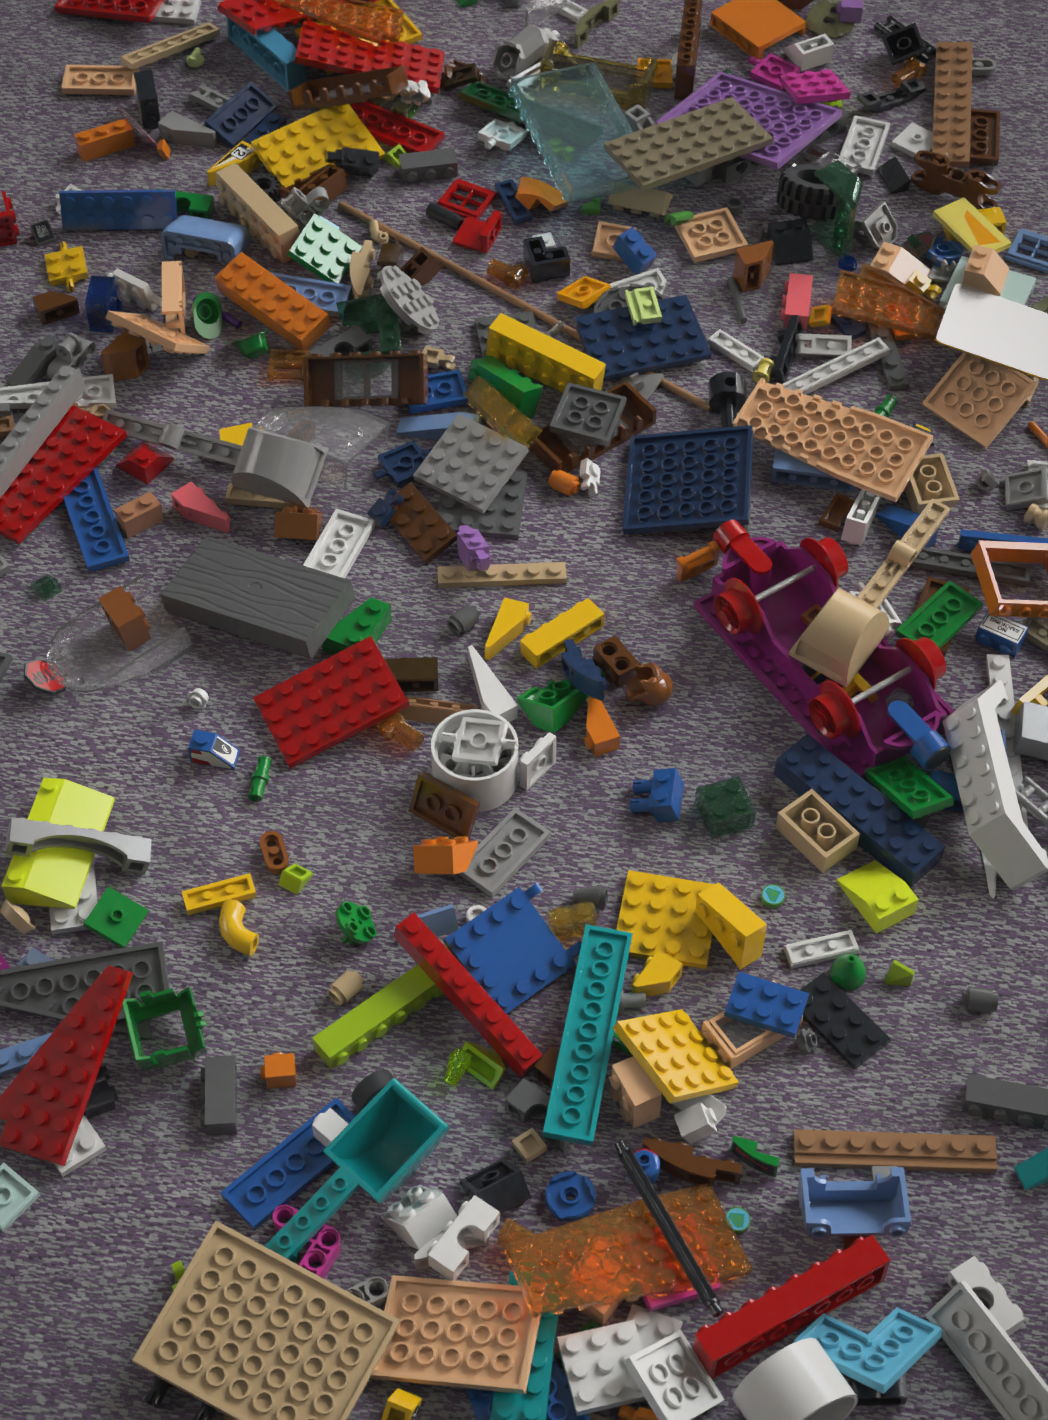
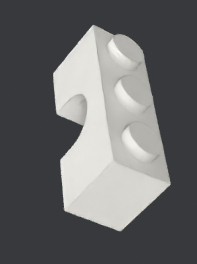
[427,1195,500,1280]
[946,1256,1025,1336]

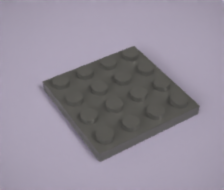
[438,471,527,540]

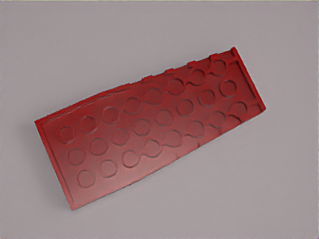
[217,0,369,35]

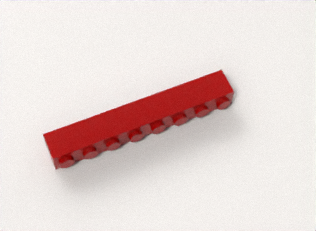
[394,912,543,1079]

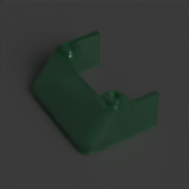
[809,160,863,259]
[336,294,402,381]

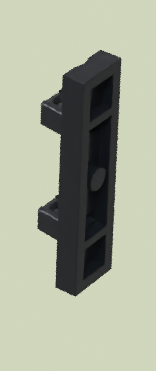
[769,315,804,384]

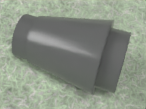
[573,885,608,908]

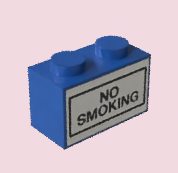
[975,610,1029,658]

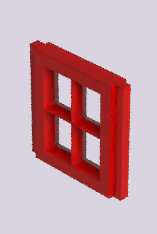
[437,178,497,220]

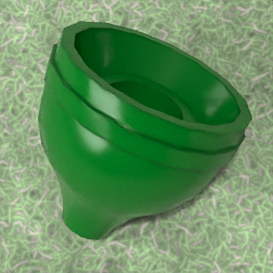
[830,954,866,991]

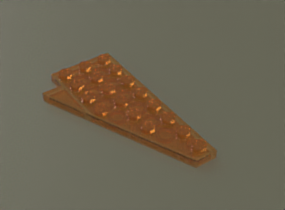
[274,0,404,47]
[831,263,946,341]

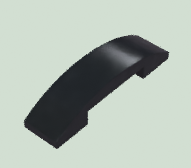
[857,77,926,111]

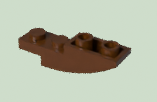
[642,1138,743,1189]

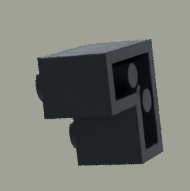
[523,236,570,282]

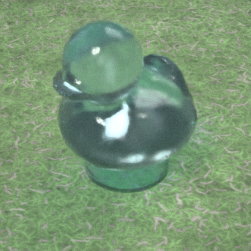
[885,687,913,710]

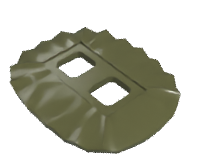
[806,0,855,39]

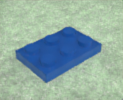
[407,370,469,414]
[724,972,809,1039]

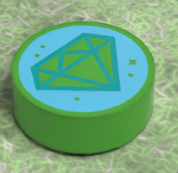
[761,884,785,909]
[724,1207,751,1235]

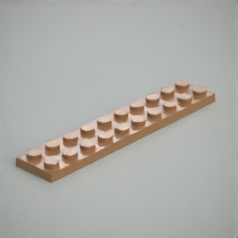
[932,41,973,167]

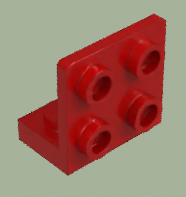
[0,191,20,247]
[452,210,502,254]

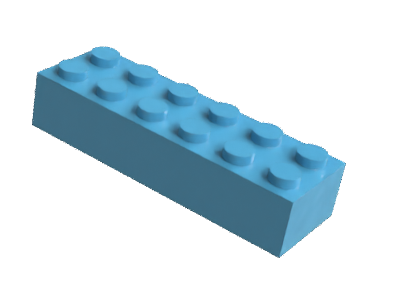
[225,16,307,92]

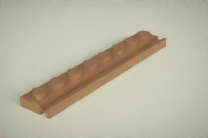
[793,1129,998,1173]

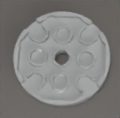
[377,266,440,334]

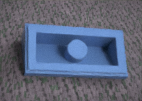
[417,904,458,937]

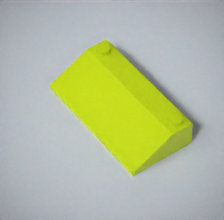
[1,778,115,909]

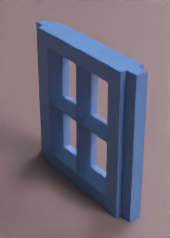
[1005,228,1048,273]

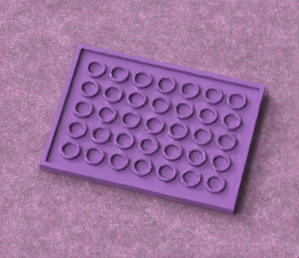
[655,72,842,170]

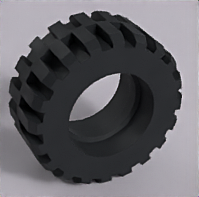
[776,164,852,221]

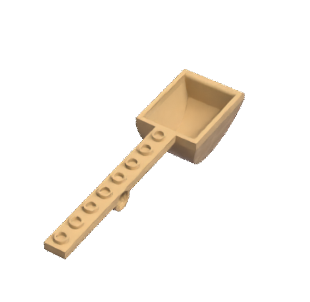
[788,498,951,687]

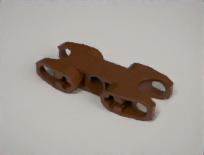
[910,150,1002,210]

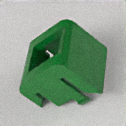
[122,986,207,1071]

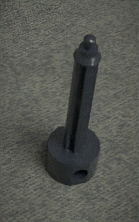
[708,372,747,428]

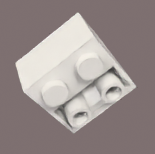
[783,34,834,72]
[382,1185,458,1250]

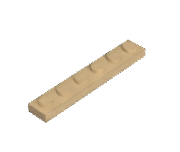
[121,22,220,70]
[438,562,567,588]

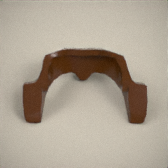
[444,59,487,84]

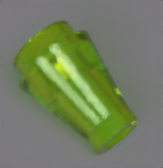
[443,1047,473,1086]

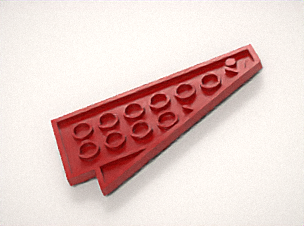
[0,965,133,1166]

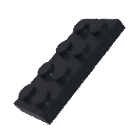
[800,972,891,1070]

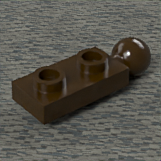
[439,62,479,91]

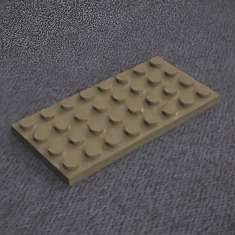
[604,97,773,192]

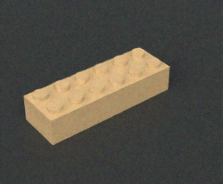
[216,163,299,263]

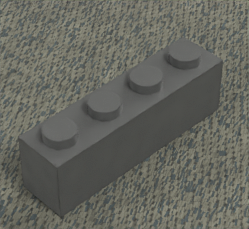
[962,1074,1048,1130]

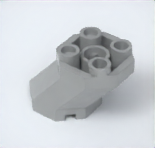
[492,25,550,80]

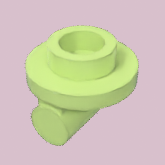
[186,47,204,67]

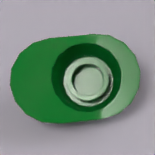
[191,292,222,339]
[225,331,269,359]

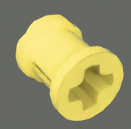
[752,358,775,383]

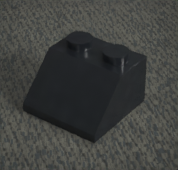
[881,23,927,66]
[766,218,814,266]
[460,1158,532,1217]

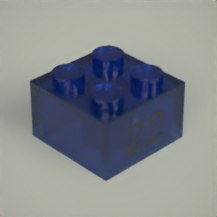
[85,276,122,333]

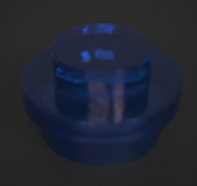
[838,255,857,273]

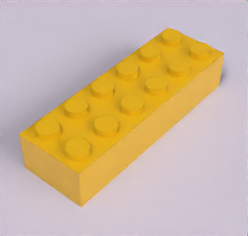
[485,313,606,393]

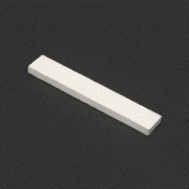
[783,337,890,395]

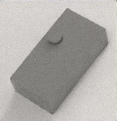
[1013,701,1048,760]

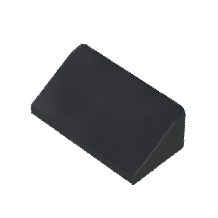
[877,157,910,194]

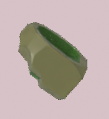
[390,100,420,119]

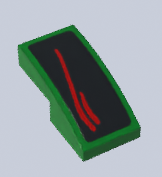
[731,1135,780,1178]

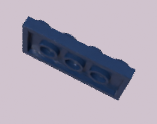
[204,81,278,149]

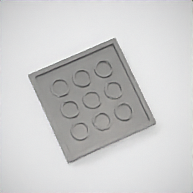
[413,414,528,514]

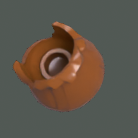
[625,662,673,706]

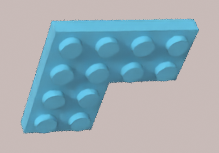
[793,1307,942,1394]

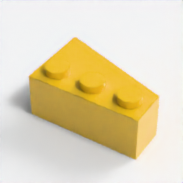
[695,882,767,970]

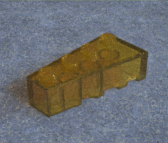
[463,376,543,448]

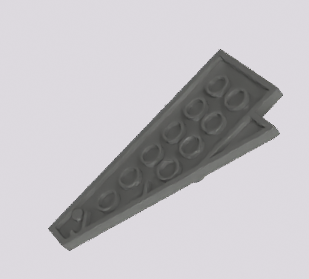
[0,941,172,1040]

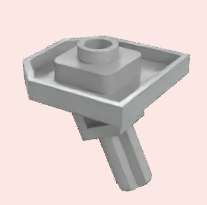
[849,202,898,249]

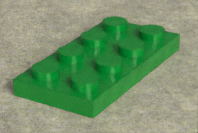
[895,580,984,649]
[865,756,953,819]

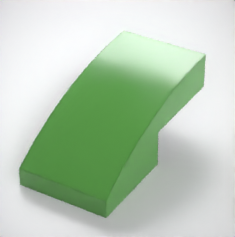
[663,210,694,227]

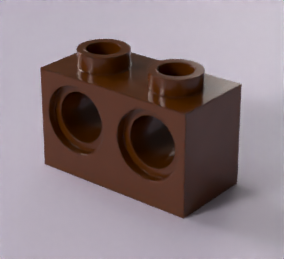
[592,635,641,688]

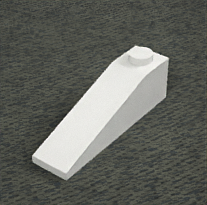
[841,489,882,545]
[468,645,518,722]

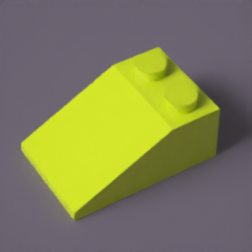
[836,860,919,933]

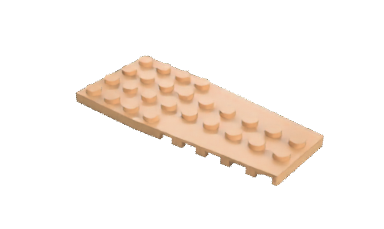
[733,378,933,502]

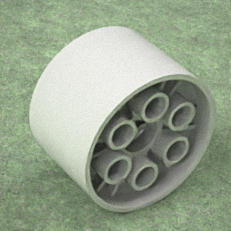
[431,709,518,812]
[733,1338,858,1420]

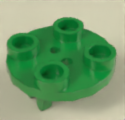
[335,901,377,945]

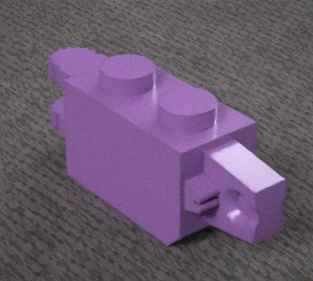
[457,525,490,571]

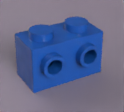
[612,227,657,275]

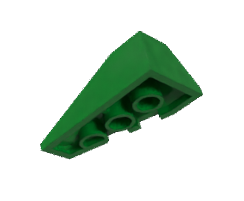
[517,672,605,733]

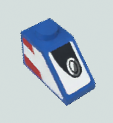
[188,730,240,770]

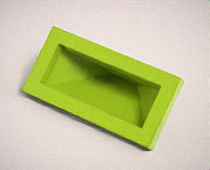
[455,1041,506,1090]

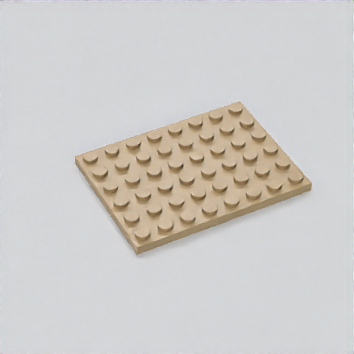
[132,1221,401,1420]

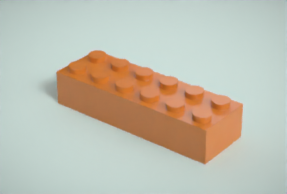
[214,252,331,353]

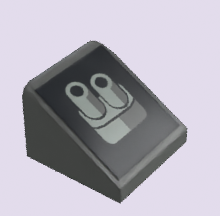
[30,219,56,247]

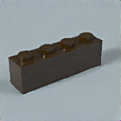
[384,657,439,692]

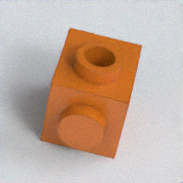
[260,1053,297,1089]

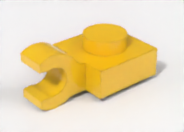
[905,268,942,301]

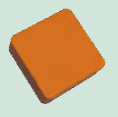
[157,139,171,160]

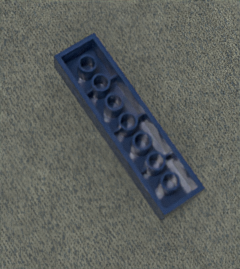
[774,734,946,888]

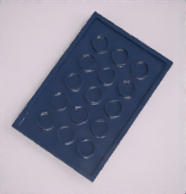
[574,295,712,381]

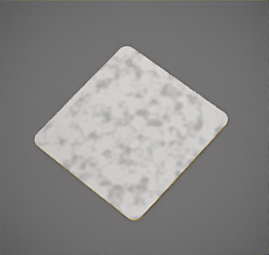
[936,284,1048,380]

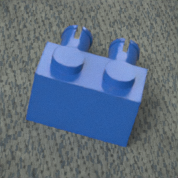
[630,768,684,823]

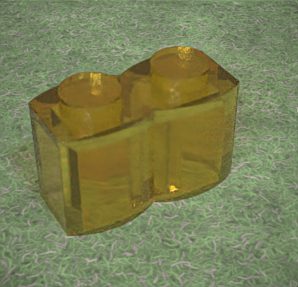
[547,902,598,942]

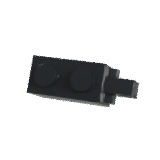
[325,147,379,177]

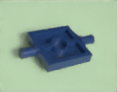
[373,440,433,488]

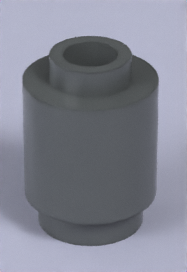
[447,604,479,635]
[961,986,998,1013]

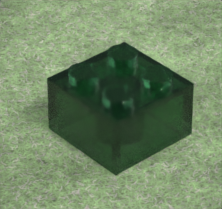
[695,776,756,839]

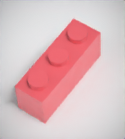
[780,273,813,330]

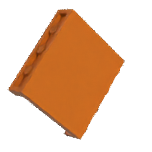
[710,0,806,60]

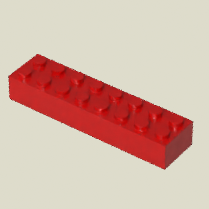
[693,1234,891,1379]

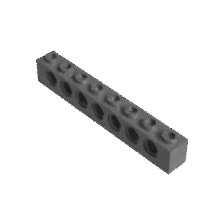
[715,105,848,184]

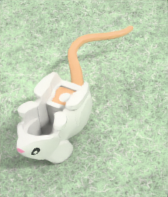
[381,80,431,105]

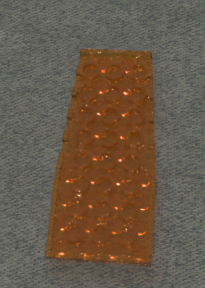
[505,1183,753,1318]

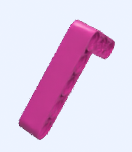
[273,1205,342,1279]

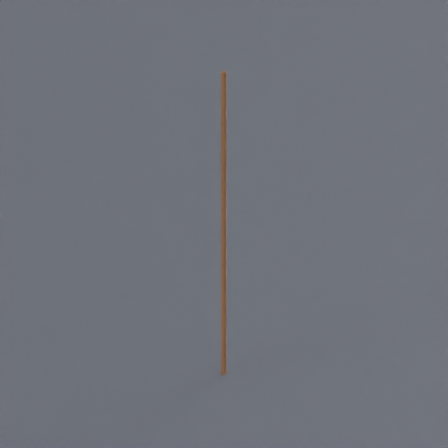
[338,201,712,412]

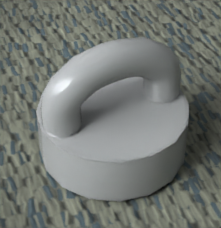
[976,469,999,492]

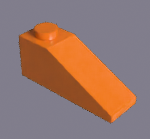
[584,696,620,757]

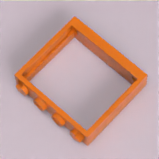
[971,541,1048,618]

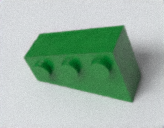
[322,597,391,655]

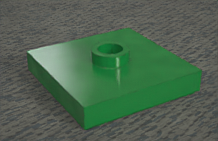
[83,886,149,948]

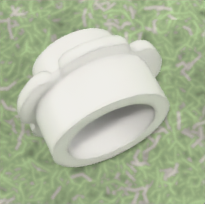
[187,688,209,709]

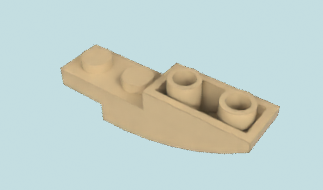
[350,240,376,308]

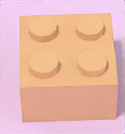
[609,1056,662,1129]

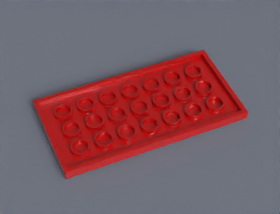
[294,21,445,94]
[0,405,127,544]

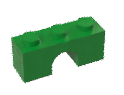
[158,189,215,220]

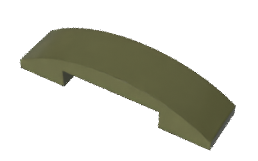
[575,0,620,49]

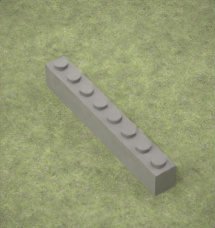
[0,365,86,498]

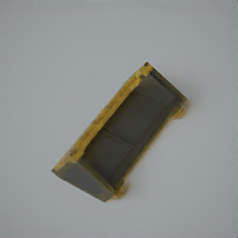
[539,40,657,111]

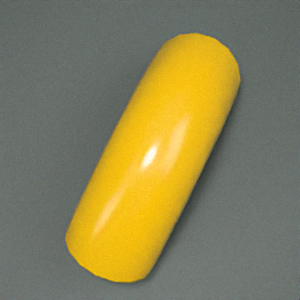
[218,899,259,956]

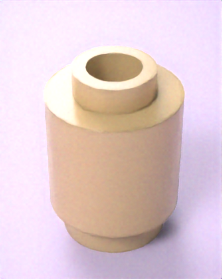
[327,970,363,1005]

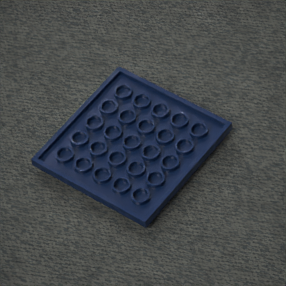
[622,425,754,535]

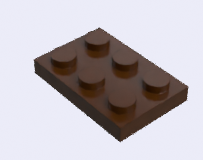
[408,771,480,840]

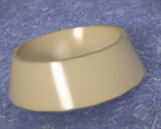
[0,899,36,934]

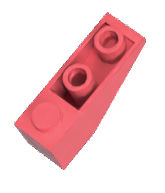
[171,482,231,533]

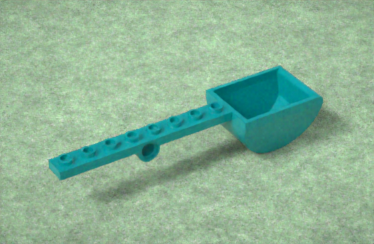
[264,1078,450,1263]

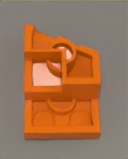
[515,177,571,212]

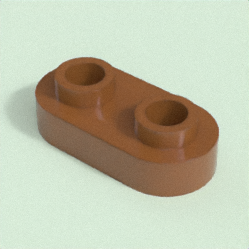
[260,831,289,874]

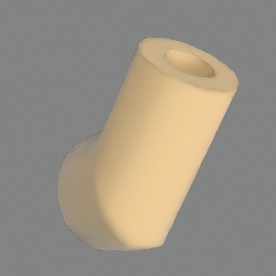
[369,220,389,244]

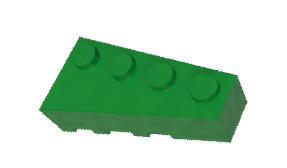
[468,355,543,424]

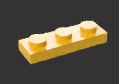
[181,873,257,915]

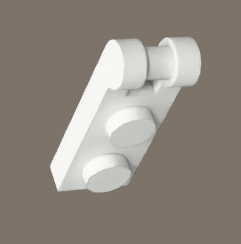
[795,334,852,357]

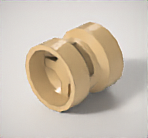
[1023,503,1048,531]

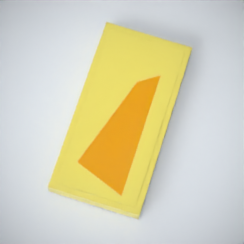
[933,197,1012,253]

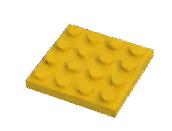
[616,870,715,969]
[613,1009,739,1103]

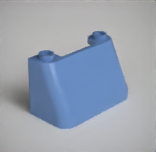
[161,215,252,264]
[797,1167,911,1238]

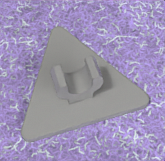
[928,260,957,283]
[620,372,664,400]

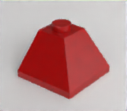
[116,441,174,485]

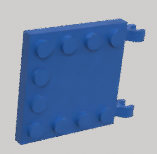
[443,882,582,1014]

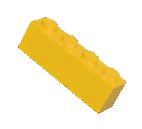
[520,598,605,669]

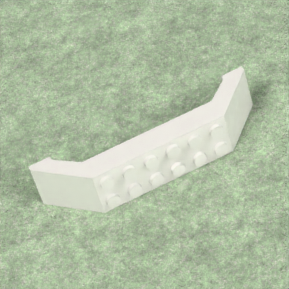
[943,680,1048,890]

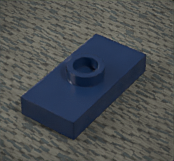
[830,305,866,341]

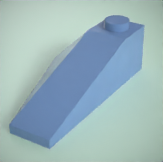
[396,412,484,441]

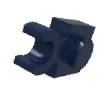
[366,488,404,528]

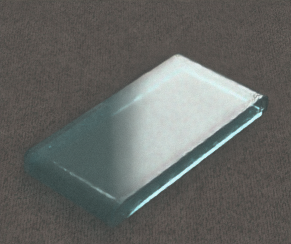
[509,62,639,203]

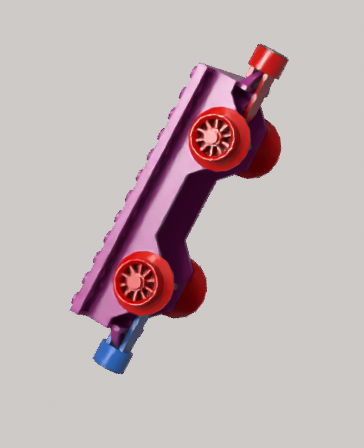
[693,520,954,779]

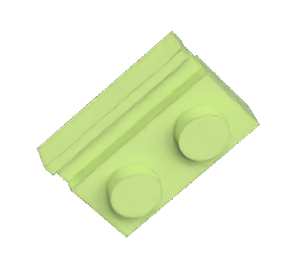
[625,287,662,325]

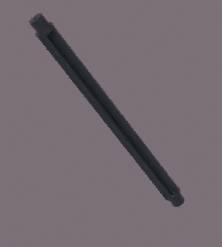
[614,1140,724,1318]

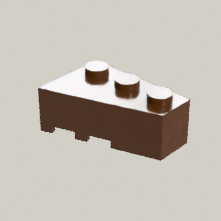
[278,164,348,213]

